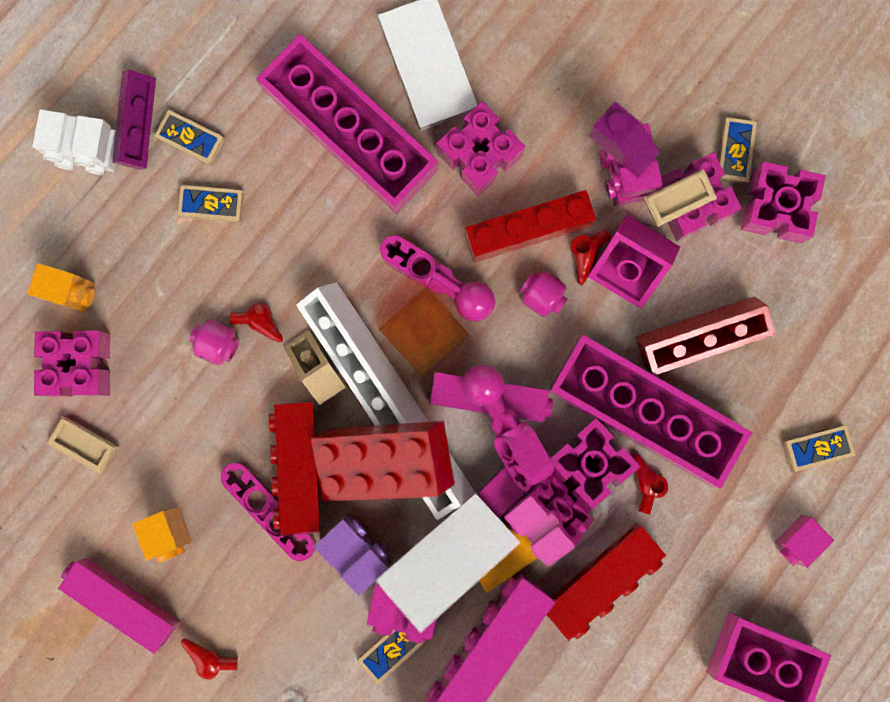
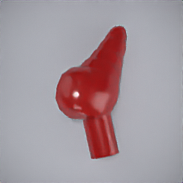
[570,228,611,285]
[230,303,283,343]
[632,453,668,515]
[181,638,238,680]

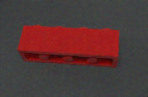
[465,189,596,263]
[635,296,775,376]
[269,402,321,536]
[547,523,667,641]

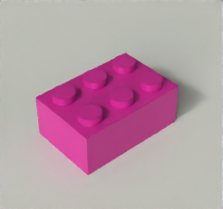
[706,612,831,702]

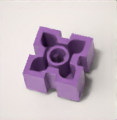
[314,515,391,596]

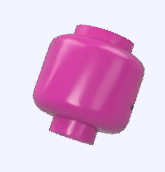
[520,270,568,317]
[189,319,240,365]

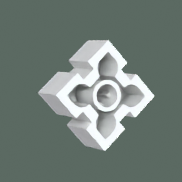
[32,110,117,175]

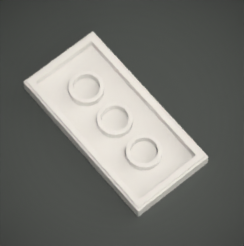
[378,0,477,131]
[376,493,520,633]

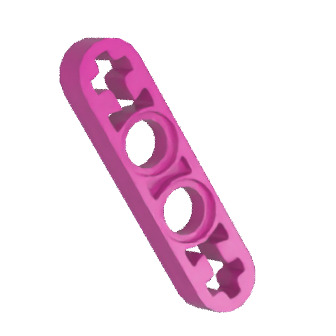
[220,462,316,561]

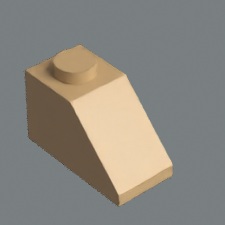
[283,330,346,405]

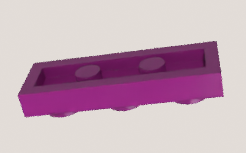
[112,69,156,170]

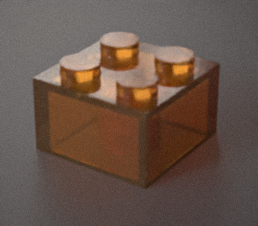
[379,287,469,378]

